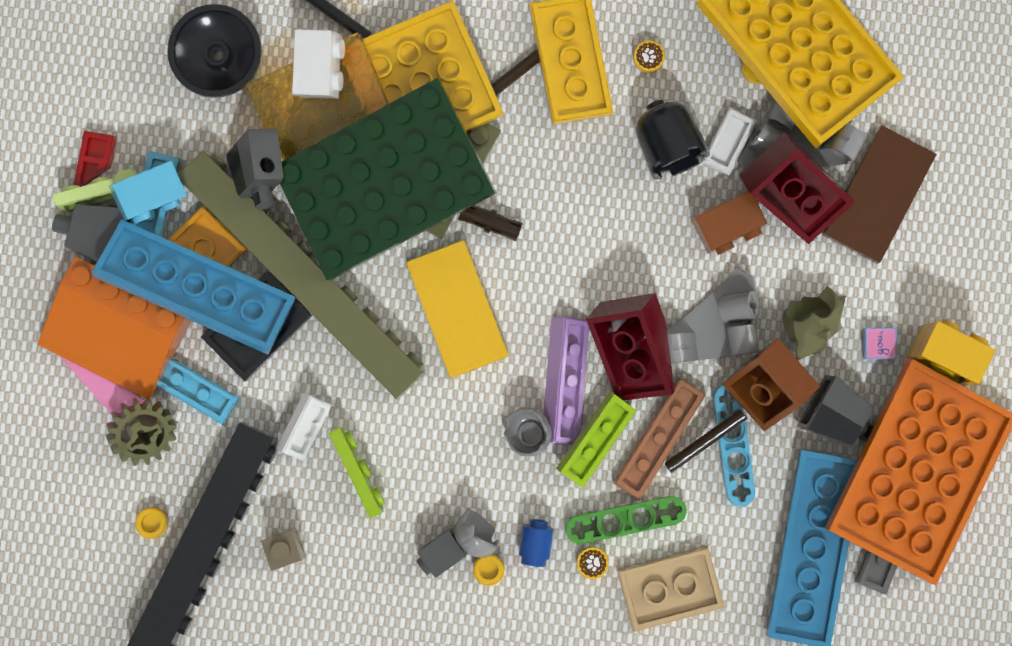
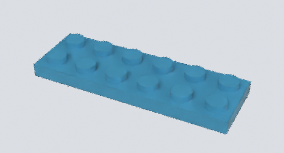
[92,219,295,354]
[766,449,858,646]

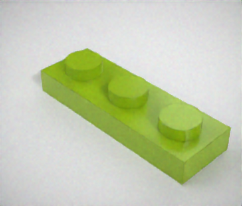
[556,391,637,488]
[329,427,386,519]

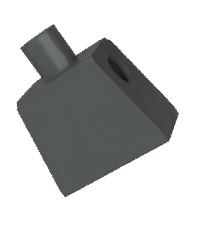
[52,204,131,262]

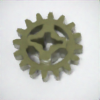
[106,397,177,466]

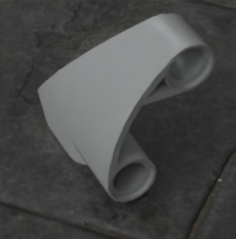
[739,102,867,171]
[667,267,759,364]

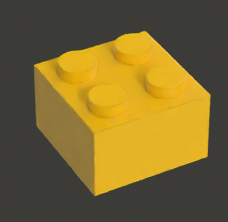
[906,319,996,386]

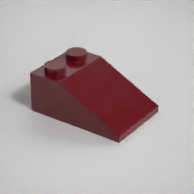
[739,132,855,244]
[586,293,675,401]

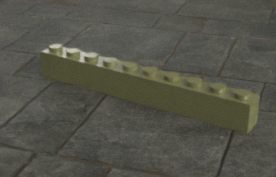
[178,150,425,400]

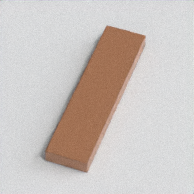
[613,377,706,500]

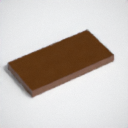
[823,125,937,264]

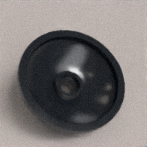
[167,4,262,98]

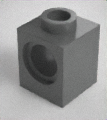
[416,528,467,578]

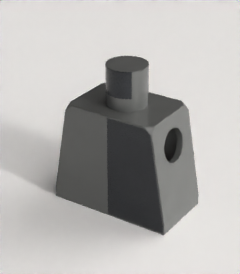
[226,129,283,210]
[797,375,875,447]

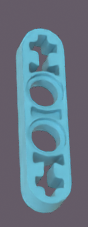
[713,385,755,506]

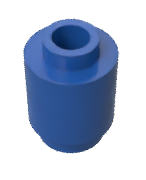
[519,519,554,567]

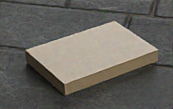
[617,546,725,632]

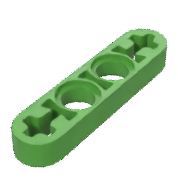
[565,496,687,544]

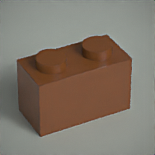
[691,191,768,255]

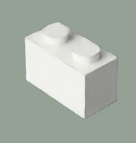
[292,30,345,99]

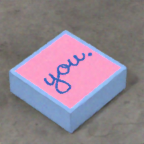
[863,328,897,360]

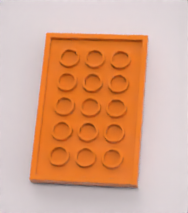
[824,358,1012,586]

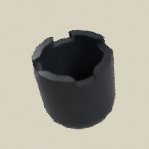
[635,100,710,180]

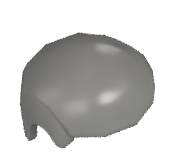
[504,408,552,456]
[454,509,500,558]

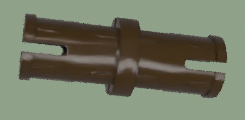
[458,205,523,242]

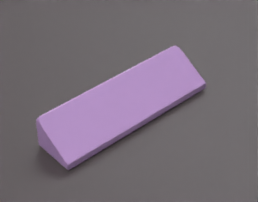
[543,317,589,444]

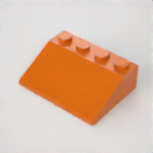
[37,256,192,399]

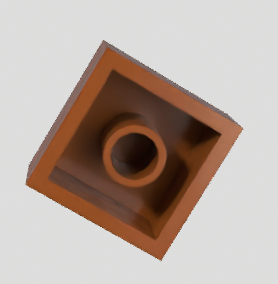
[723,338,820,431]

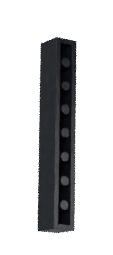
[127,422,278,646]

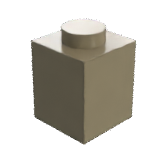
[261,528,306,571]

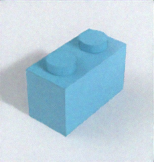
[109,160,187,224]

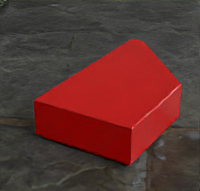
[74,131,117,187]

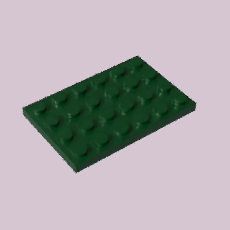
[280,78,497,281]

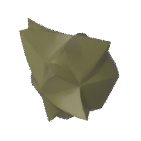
[783,286,846,360]

